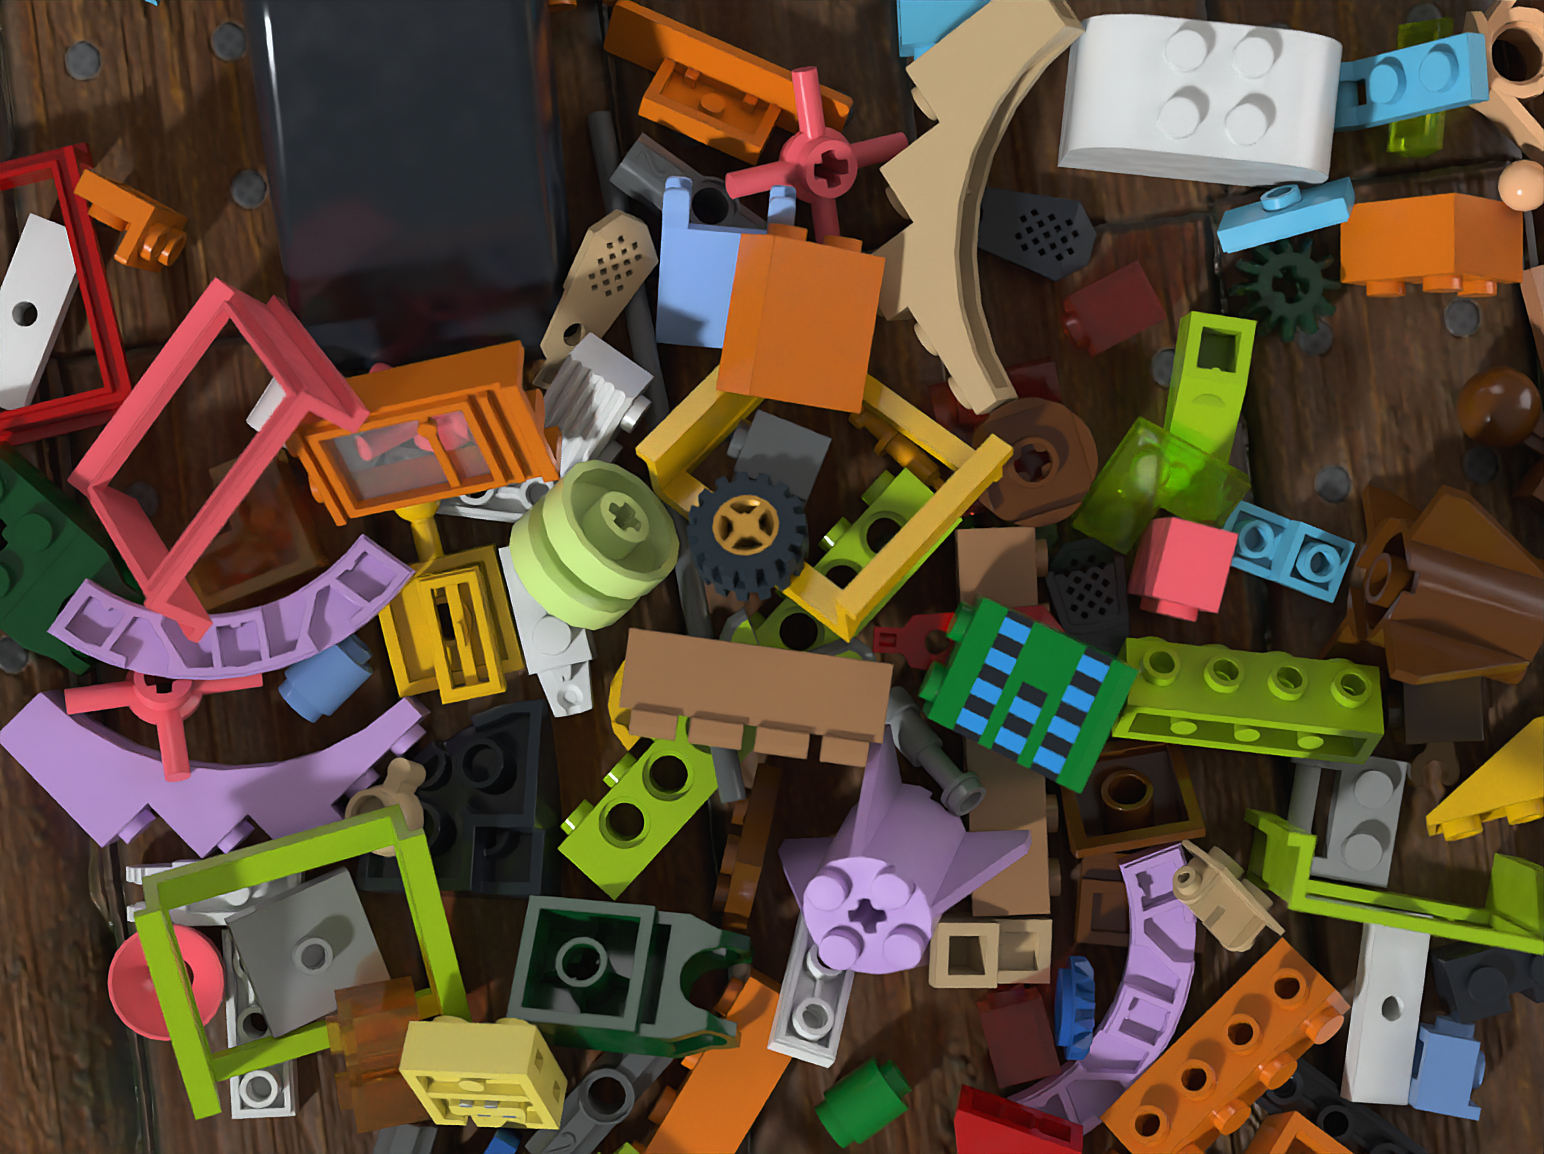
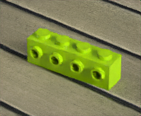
[1112,636,1384,765]

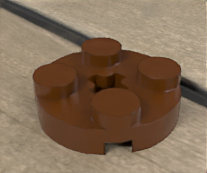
[969,397,1098,527]

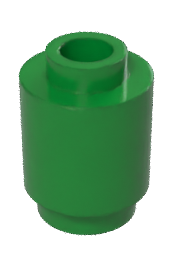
[814,1056,912,1149]

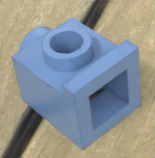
[1408,1015,1485,1121]

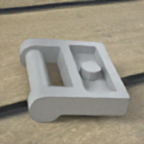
[1287,755,1408,888]

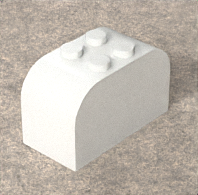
[1058,14,1343,190]

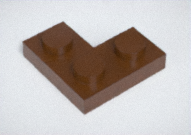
[711,763,783,935]

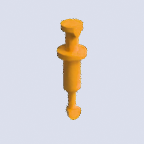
[848,405,966,517]

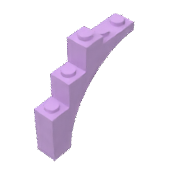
[0,689,431,866]

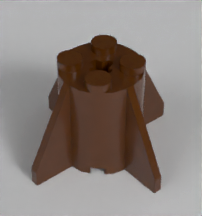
[1317,484,1544,685]

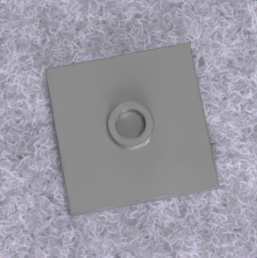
[224,866,393,1038]

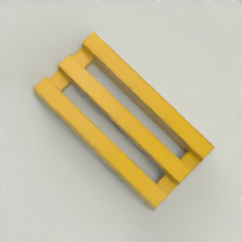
[415,564,507,704]

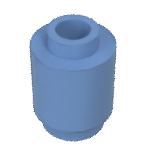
[278,633,374,723]

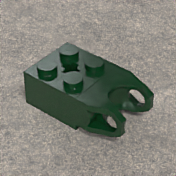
[0,441,147,677]
[506,895,754,1059]

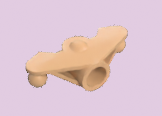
[1463,0,1544,212]

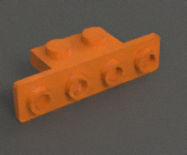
[603,0,853,166]

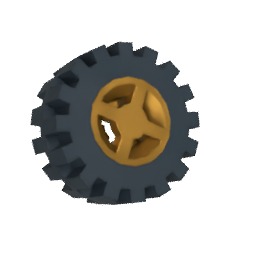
[686,472,809,601]

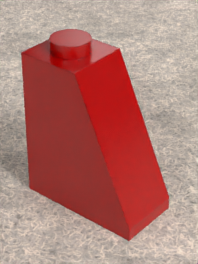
[954,1084,1084,1154]

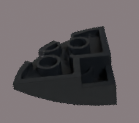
[355,699,562,900]

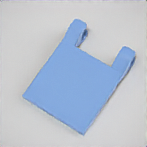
[655,176,796,348]

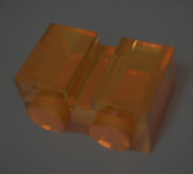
[325,976,432,1134]

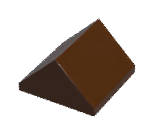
[1056,739,1206,858]

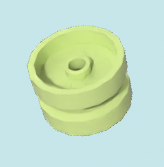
[509,460,679,630]

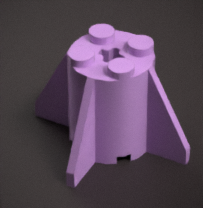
[778,724,1032,974]

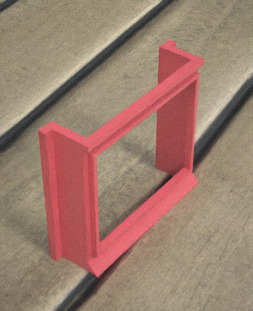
[67,277,370,643]

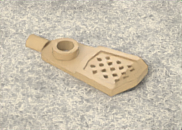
[532,209,659,390]

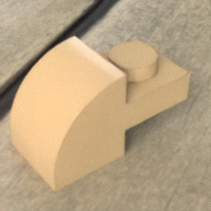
[929,912,1052,988]

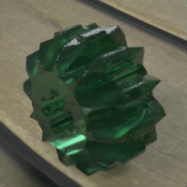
[1229,237,1341,343]

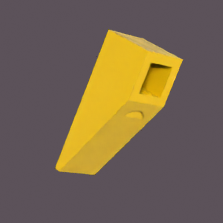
[1426,716,1544,841]

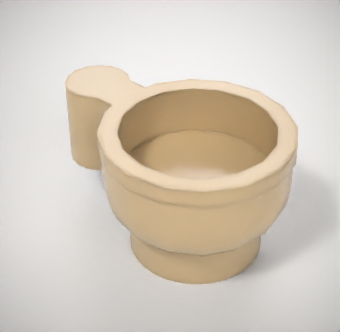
[345,757,426,857]

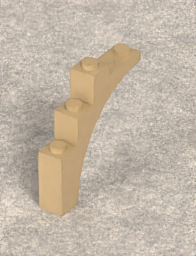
[871,0,1085,415]

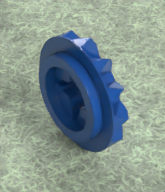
[1054,956,1096,1060]

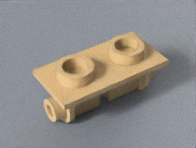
[1172,840,1285,952]

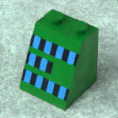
[918,592,1139,794]

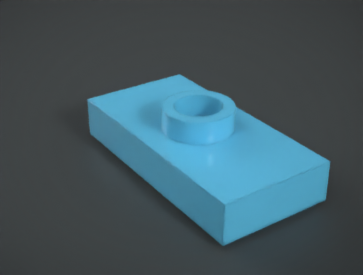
[1217,177,1356,253]

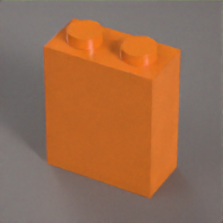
[716,223,886,414]

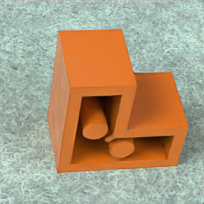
[1340,193,1523,297]

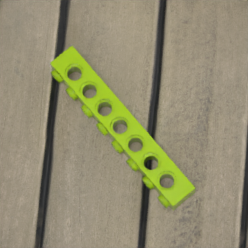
[557,467,963,901]

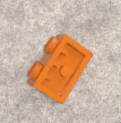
[74,169,189,273]

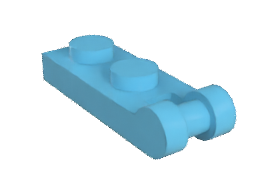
[1333,32,1489,132]

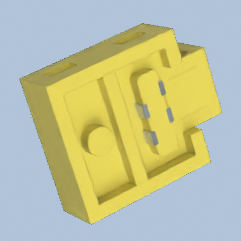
[399,1016,568,1129]

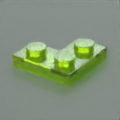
[1071,416,1251,555]

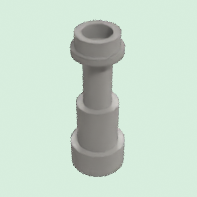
[885,686,986,816]

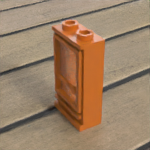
[285,340,563,526]

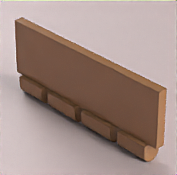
[619,628,894,768]

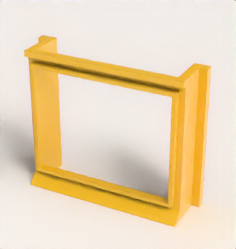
[635,364,1013,643]

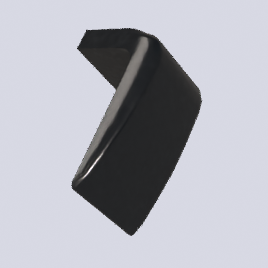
[241,0,579,371]

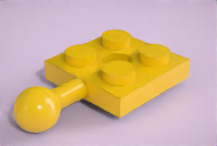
[378,500,526,698]

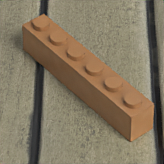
[954,527,1061,917]

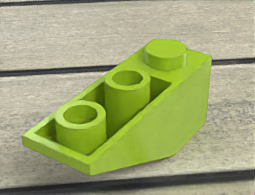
[1151,311,1257,516]

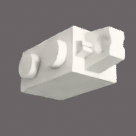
[498,546,598,717]

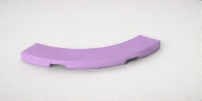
[47,534,416,680]
[1007,841,1196,1135]

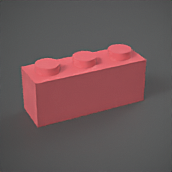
[1127,517,1238,622]

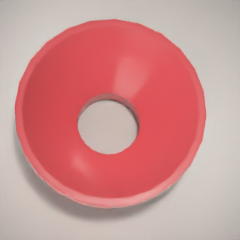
[108,923,227,1041]

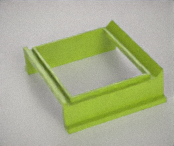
[133,804,473,1120]
[1244,808,1544,955]

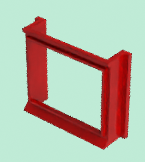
[0,142,135,447]

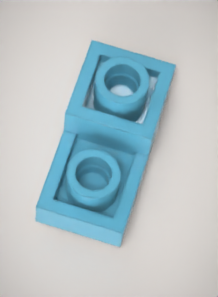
[1213,496,1356,603]

